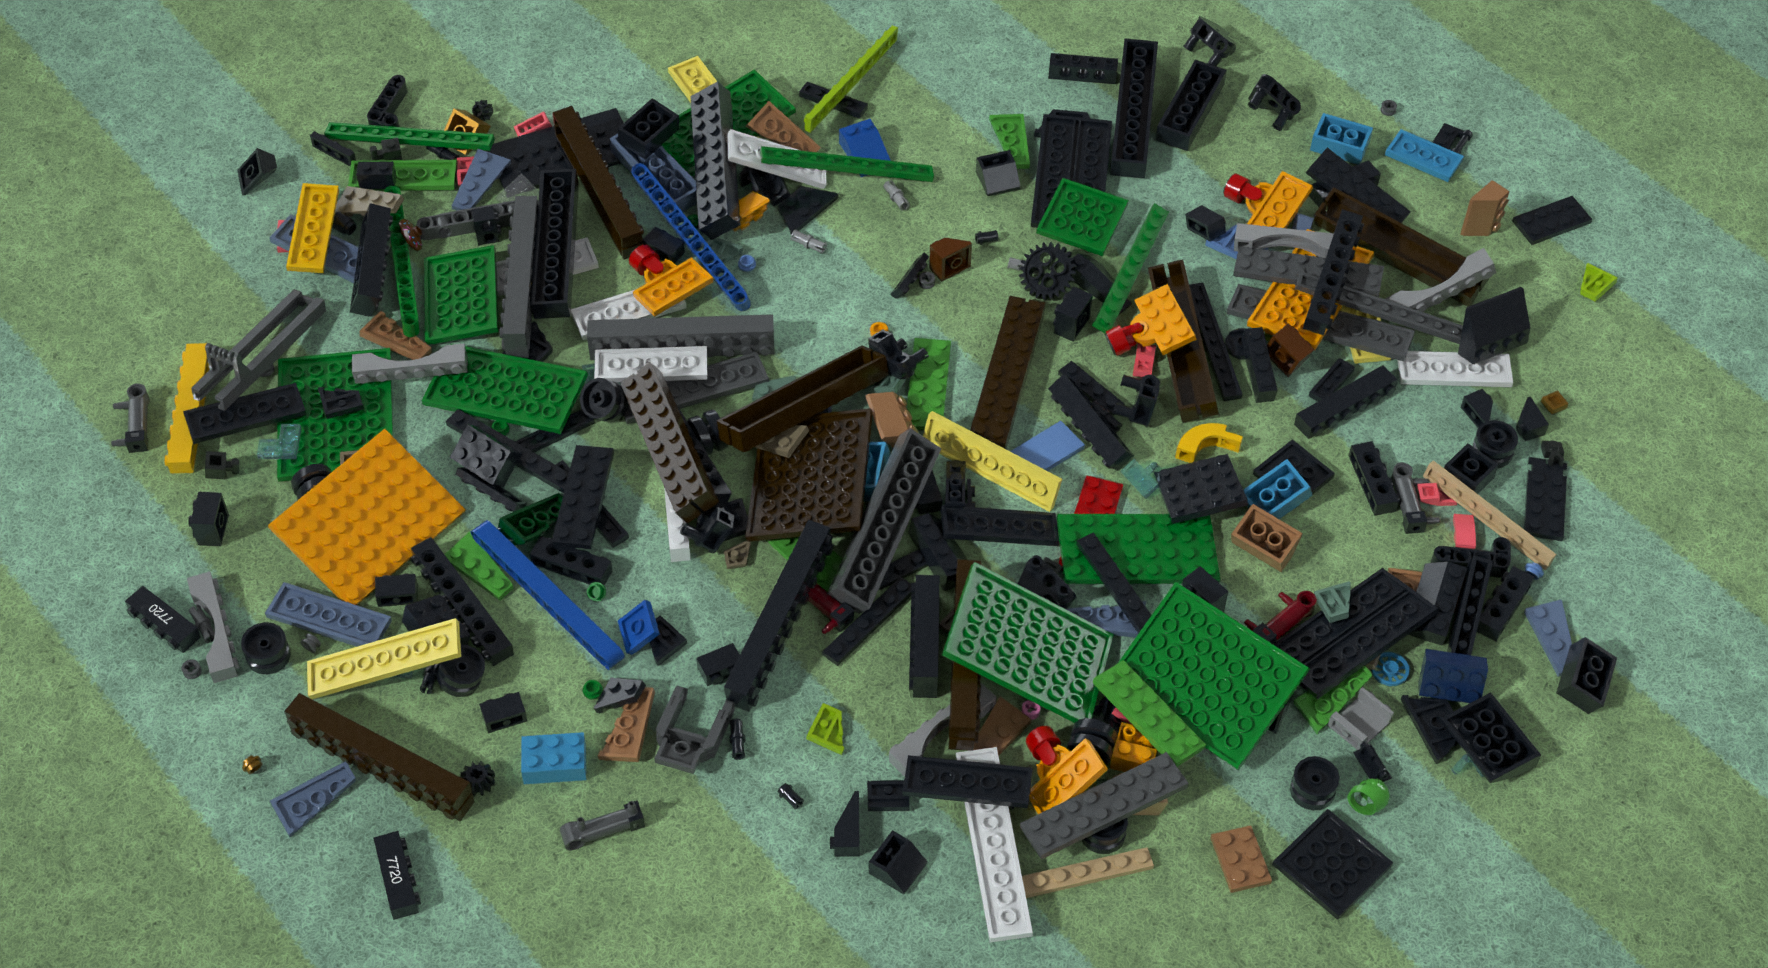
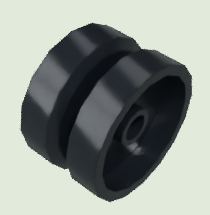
[580,378,629,423]
[687,409,729,456]
[1472,420,1518,468]
[291,464,332,501]
[241,622,291,675]
[437,645,485,697]
[1067,718,1117,766]
[1290,756,1340,811]
[1082,817,1128,854]

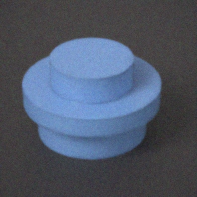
[738,255,756,272]
[1524,562,1544,580]

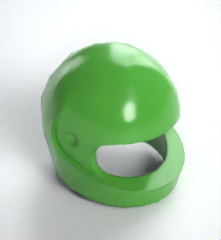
[1347,778,1390,815]

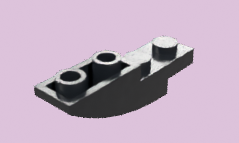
[945,460,966,506]

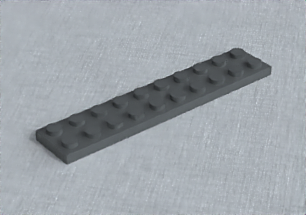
[1227,284,1415,362]

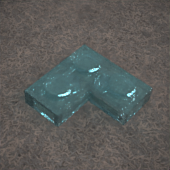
[257,424,301,459]

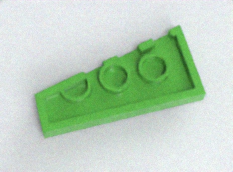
[989,114,1030,169]
[444,531,514,601]
[1293,666,1372,734]

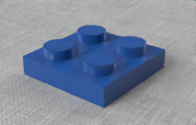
[618,600,660,655]

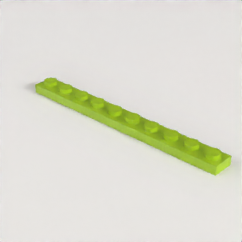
[804,25,898,133]

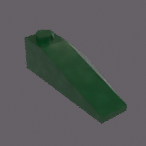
[497,493,563,545]

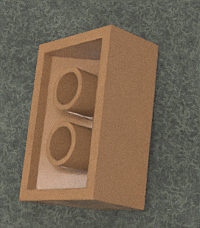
[1460,180,1510,236]
[865,392,918,448]
[1231,504,1303,572]

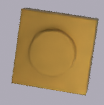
[1541,390,1569,415]

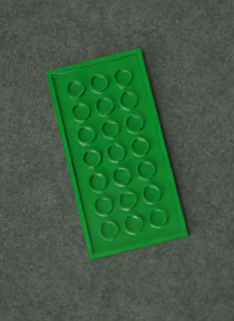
[661,69,796,177]
[421,343,588,434]
[1057,514,1221,584]

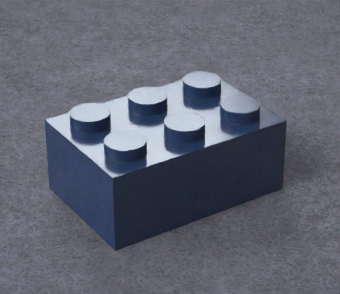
[1418,649,1488,703]

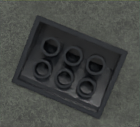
[1458,287,1531,364]
[1440,692,1541,783]

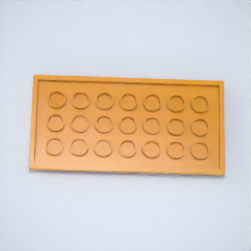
[1247,229,1374,351]

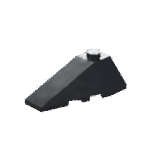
[1072,253,1132,314]

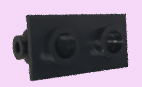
[1353,742,1392,782]

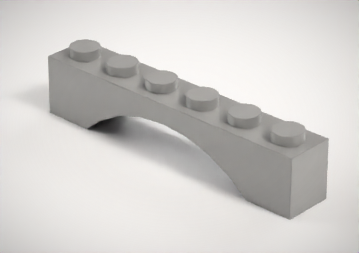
[1234,223,1334,258]
[1385,248,1496,312]
[352,343,468,384]
[187,571,240,683]
[889,682,997,777]

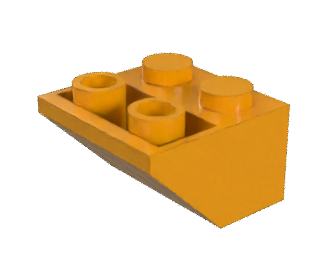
[733,191,770,232]
[1110,722,1157,772]

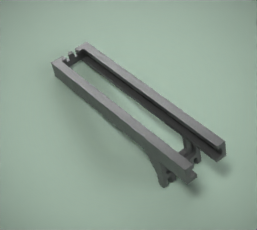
[191,289,326,411]

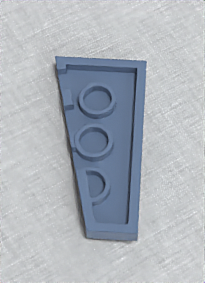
[452,149,511,211]
[1524,599,1572,677]
[1066,601,1146,638]
[270,761,356,837]

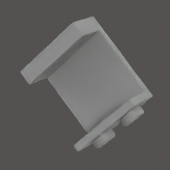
[1328,687,1394,750]

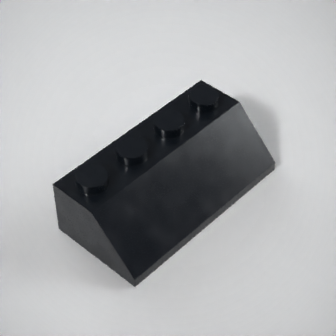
[908,513,967,591]
[1409,562,1467,646]

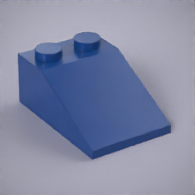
[839,119,891,177]

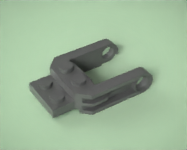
[654,685,736,774]

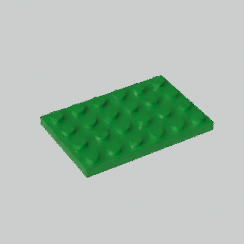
[424,245,499,345]

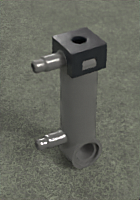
[111,383,150,453]
[1391,462,1440,534]
[559,800,645,851]

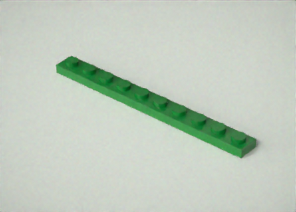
[324,122,495,151]
[760,146,934,182]
[1092,203,1169,334]

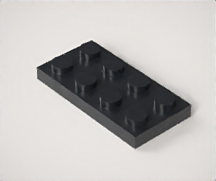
[1512,196,1592,245]

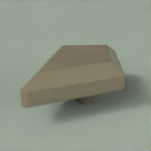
[724,541,751,569]

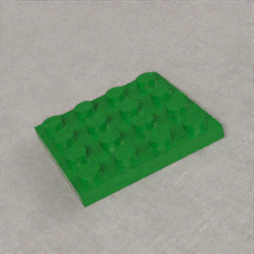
[1036,178,1129,257]

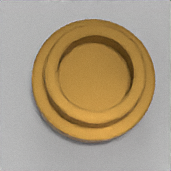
[242,755,262,774]

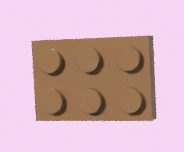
[1210,825,1272,893]

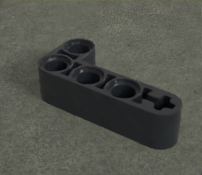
[367,75,408,127]
[1430,537,1511,578]

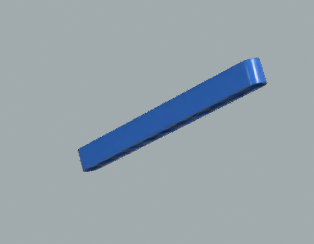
[631,163,751,311]
[471,520,625,670]

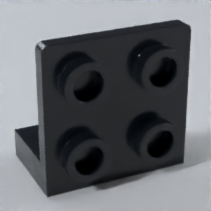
[745,166,791,206]

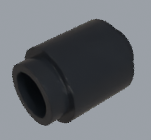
[332,212,357,236]

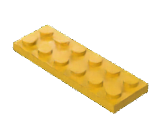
[286,183,339,273]

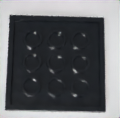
[1154,454,1248,524]
[1272,809,1393,920]

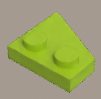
[1580,263,1617,302]
[806,703,844,755]

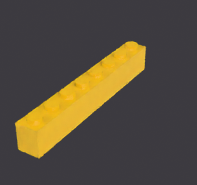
[164,343,210,473]

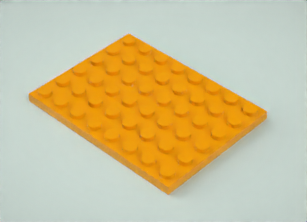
[268,429,466,605]

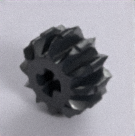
[460,761,495,797]

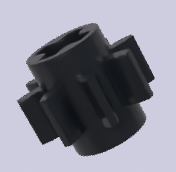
[472,100,493,121]

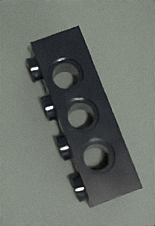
[1048,53,1118,84]
[1348,441,1400,516]
[530,536,613,585]
[1477,566,1535,642]

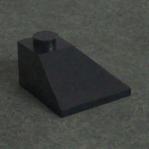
[237,148,277,195]

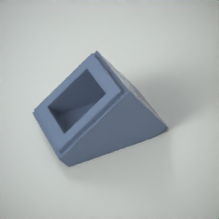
[1292,213,1314,231]

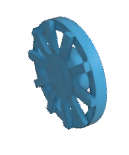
[1371,652,1409,687]

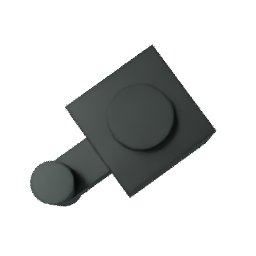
[370,138,403,160]
[205,451,239,479]

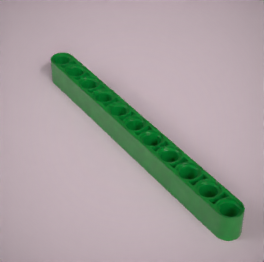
[384,186,420,337]

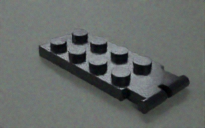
[1524,457,1567,541]

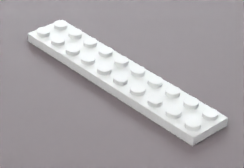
[956,747,1033,943]

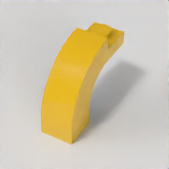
[1175,423,1243,463]

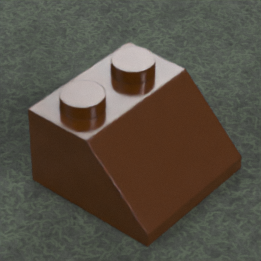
[929,238,972,282]
[1267,323,1314,377]

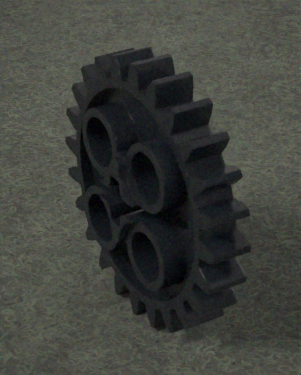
[1019,242,1078,301]

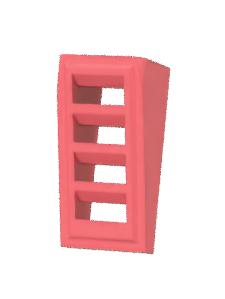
[514,111,552,136]

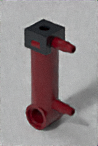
[808,583,854,634]
[1244,591,1317,644]

